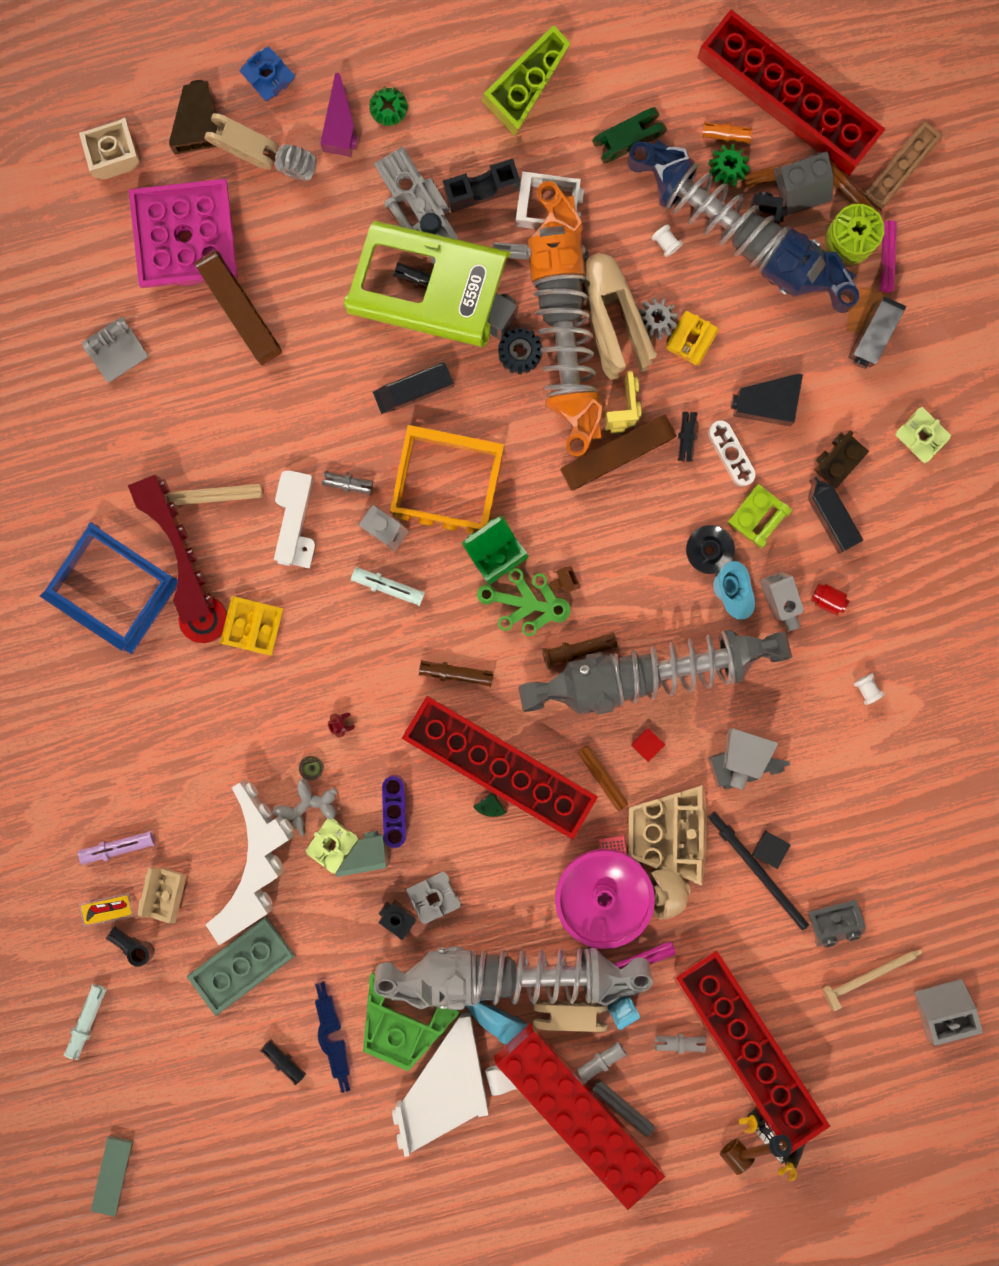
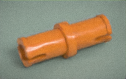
[702,121,753,144]

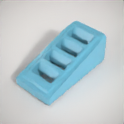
[608,996,640,1030]

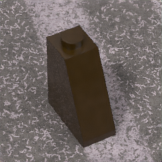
[169,80,218,155]

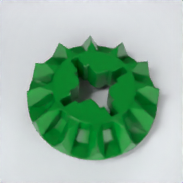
[369,86,408,126]

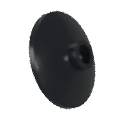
[686,525,735,574]

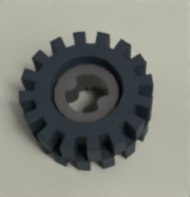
[498,327,542,375]

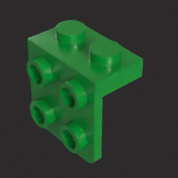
[462,516,529,585]

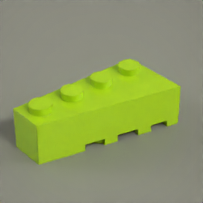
[482,25,571,136]

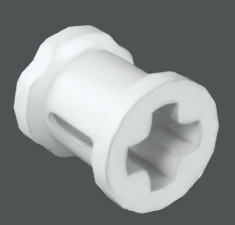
[651,224,683,257]
[853,673,885,705]

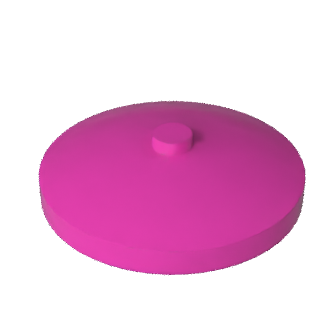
[555,849,655,949]

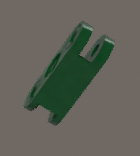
[592,107,667,164]

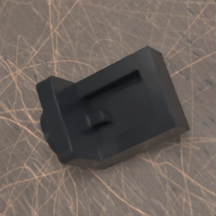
[749,192,786,224]

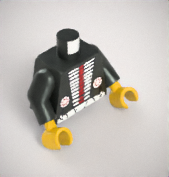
[739,1107,806,1182]

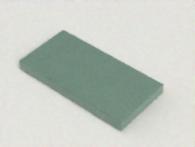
[186,916,296,1016]

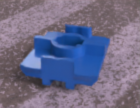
[239,46,295,101]

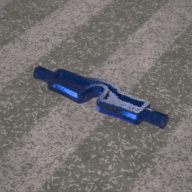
[315,981,351,1093]

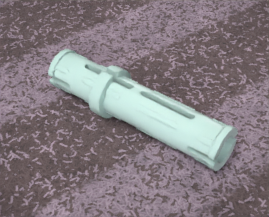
[351,566,425,607]
[64,984,107,1060]

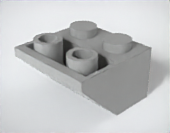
[914,979,983,1046]

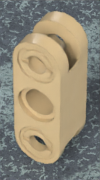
[204,113,279,170]
[533,1000,608,1032]

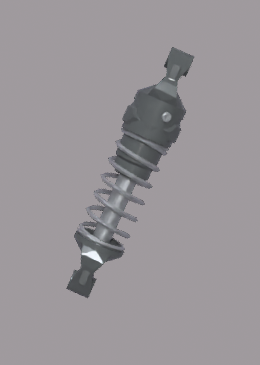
[518,630,792,715]

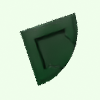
[473,792,507,817]

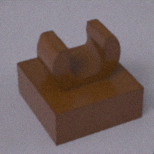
[550,566,581,593]

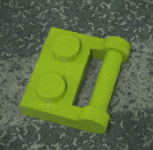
[727,484,793,549]

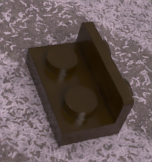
[813,430,869,489]

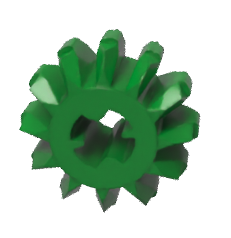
[708,144,750,187]

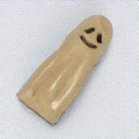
[583,253,657,380]

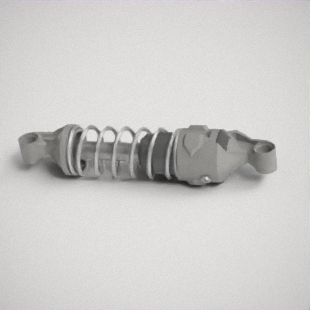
[374,946,653,1010]

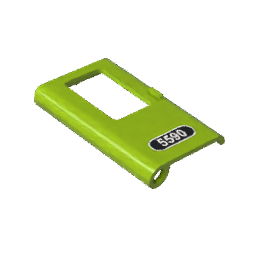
[344,221,511,348]

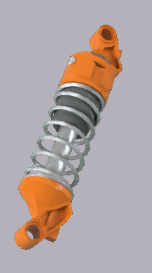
[526,181,603,458]

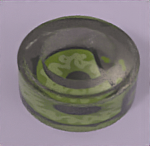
[299,756,324,781]

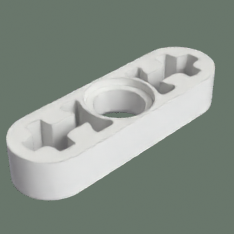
[708,421,755,487]

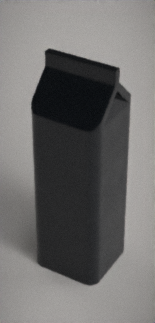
[373,361,454,415]
[808,477,864,554]

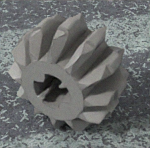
[274,144,317,181]
[638,298,678,340]

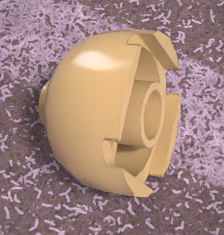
[648,869,691,920]

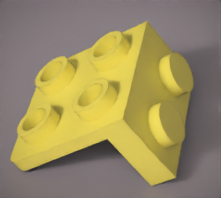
[604,371,641,434]

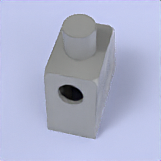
[357,505,409,552]
[759,572,804,631]
[723,728,778,790]

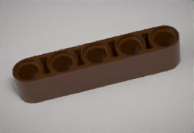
[194,249,283,366]
[560,414,677,491]

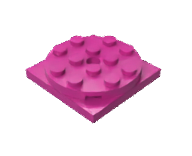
[129,179,238,288]

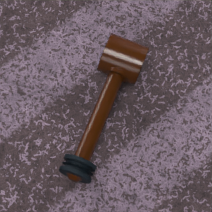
[720,1134,792,1175]

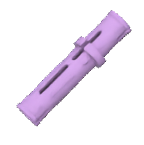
[78,831,155,865]

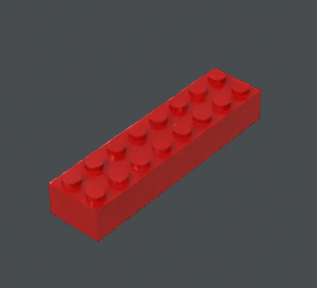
[697,9,885,176]
[401,696,598,840]
[673,950,831,1154]
[494,1023,665,1210]

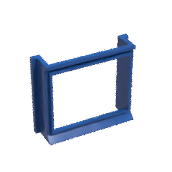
[40,522,178,654]

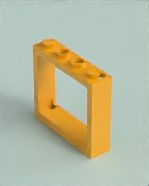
[390,425,504,534]

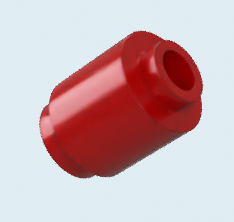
[811,583,850,616]

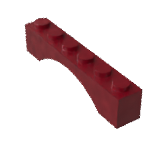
[128,474,215,624]

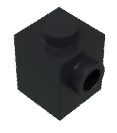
[378,899,418,940]

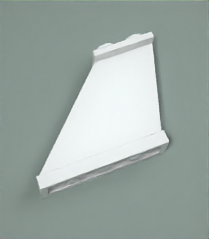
[392,1012,488,1157]

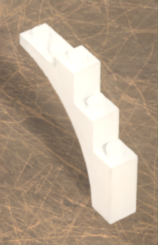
[206,779,295,945]

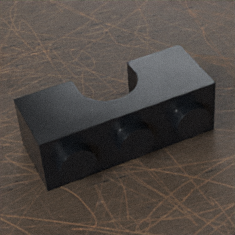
[443,159,521,212]

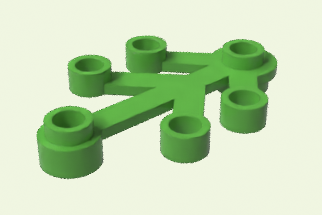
[477,568,571,636]

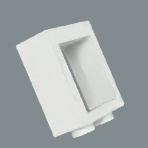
[516,171,584,229]

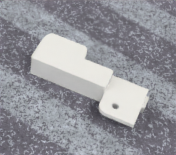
[274,471,315,569]

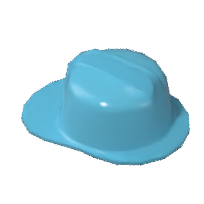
[713,561,755,620]

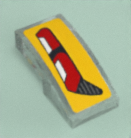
[78,892,134,928]

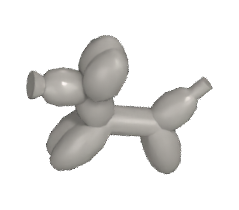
[272,778,339,836]

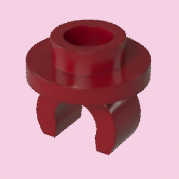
[328,713,355,738]

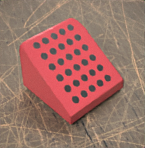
[599,834,627,854]

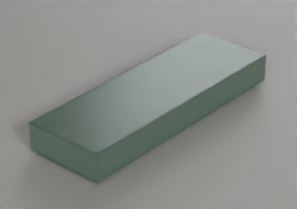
[91,1136,133,1217]

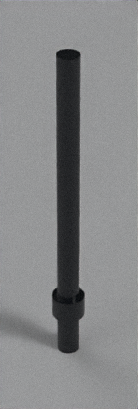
[708,811,809,930]

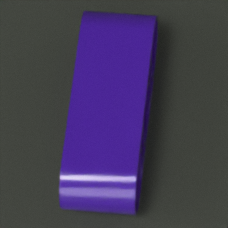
[382,775,407,848]

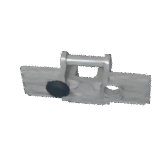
[374,147,459,264]

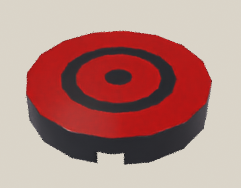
[178,597,227,644]

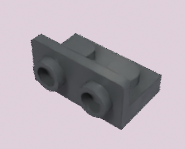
[808,900,866,948]

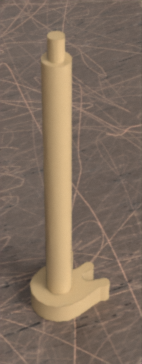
[822,949,922,1012]

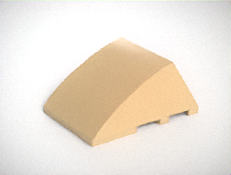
[628,785,707,885]

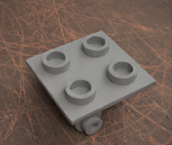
[82,316,149,383]

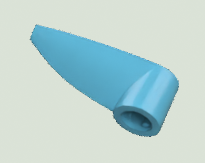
[466,1001,528,1045]

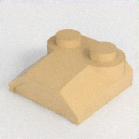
[79,118,140,179]

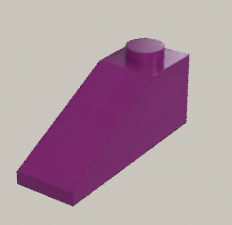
[320,73,359,157]

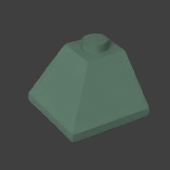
[336,831,390,877]

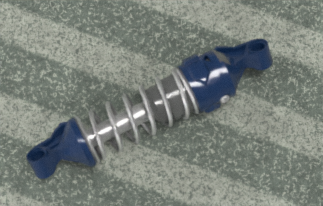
[627,140,859,313]

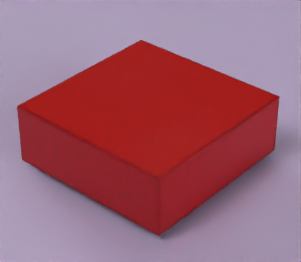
[631,727,665,762]

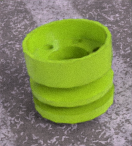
[825,204,884,266]

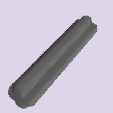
[592,1080,655,1137]

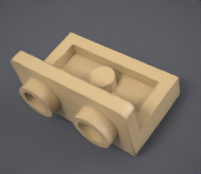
[137,868,187,924]

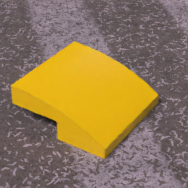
[220,596,283,656]

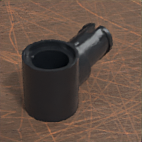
[106,926,154,967]

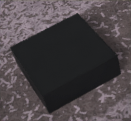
[752,831,791,869]

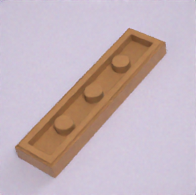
[863,120,943,211]

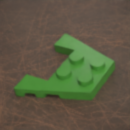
[363,972,460,1071]

